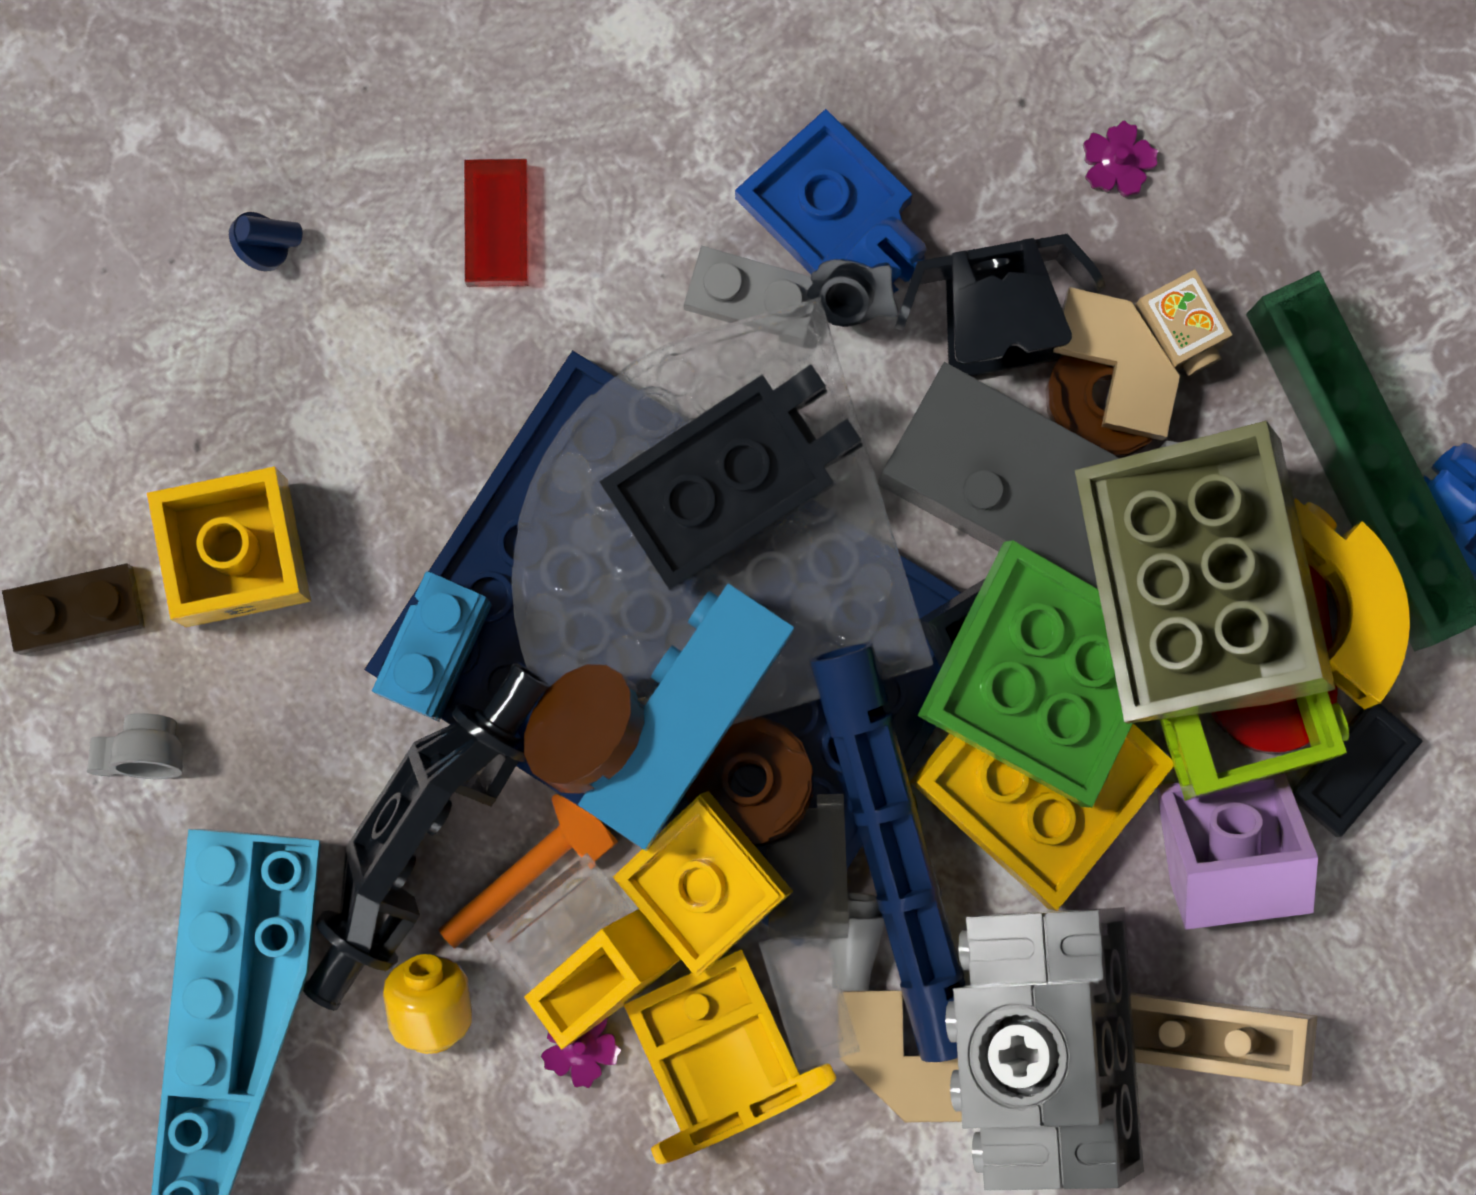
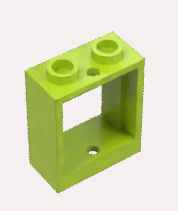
[1159,691,1349,801]

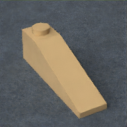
[1131,993,1318,1086]

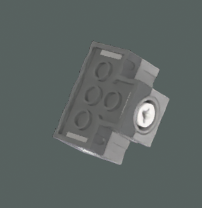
[946,907,1144,1190]

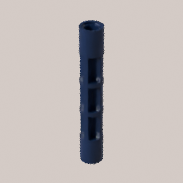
[810,642,967,1062]

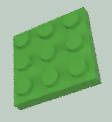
[918,540,1133,808]

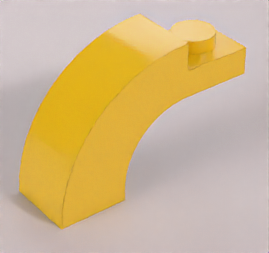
[1294,498,1410,710]

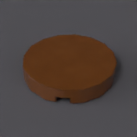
[524,664,644,794]

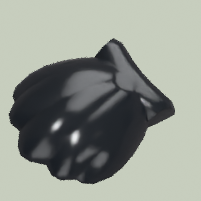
[807,259,898,327]

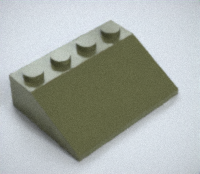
[1075,421,1335,724]

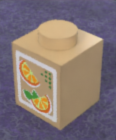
[1135,269,1232,377]

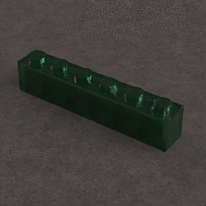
[1246,270,1476,652]

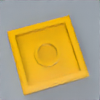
[613,791,793,977]

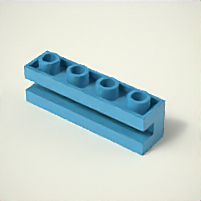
[578,583,794,851]

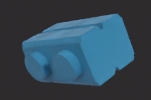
[372,571,492,722]

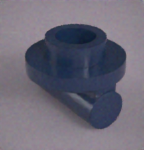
[229,212,303,272]

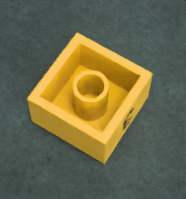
[147,466,312,628]

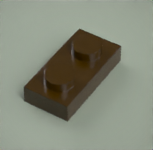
[2,563,145,655]

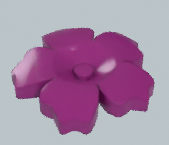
[1083,120,1158,197]
[541,1018,621,1088]

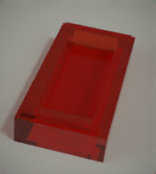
[464,159,529,287]

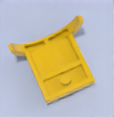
[624,949,836,1164]

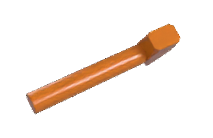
[438,794,619,949]

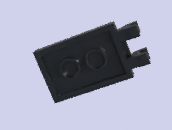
[599,364,863,592]

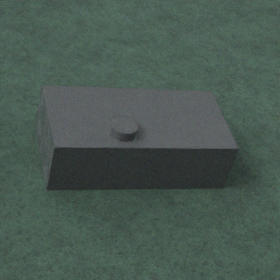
[877,362,1120,589]

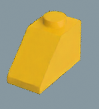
[524,909,681,1050]

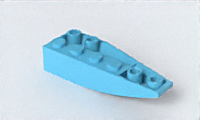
[151,829,321,1195]

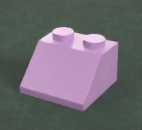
[1157,773,1318,930]

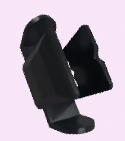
[894,233,1106,377]

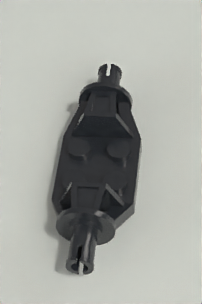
[303,663,549,1011]

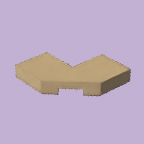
[1053,287,1180,441]
[836,990,962,1123]

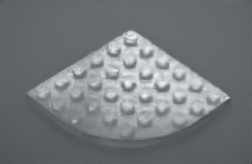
[512,297,933,726]

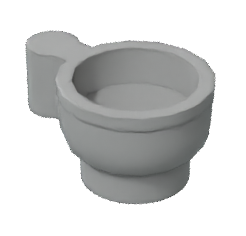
[87,713,183,779]

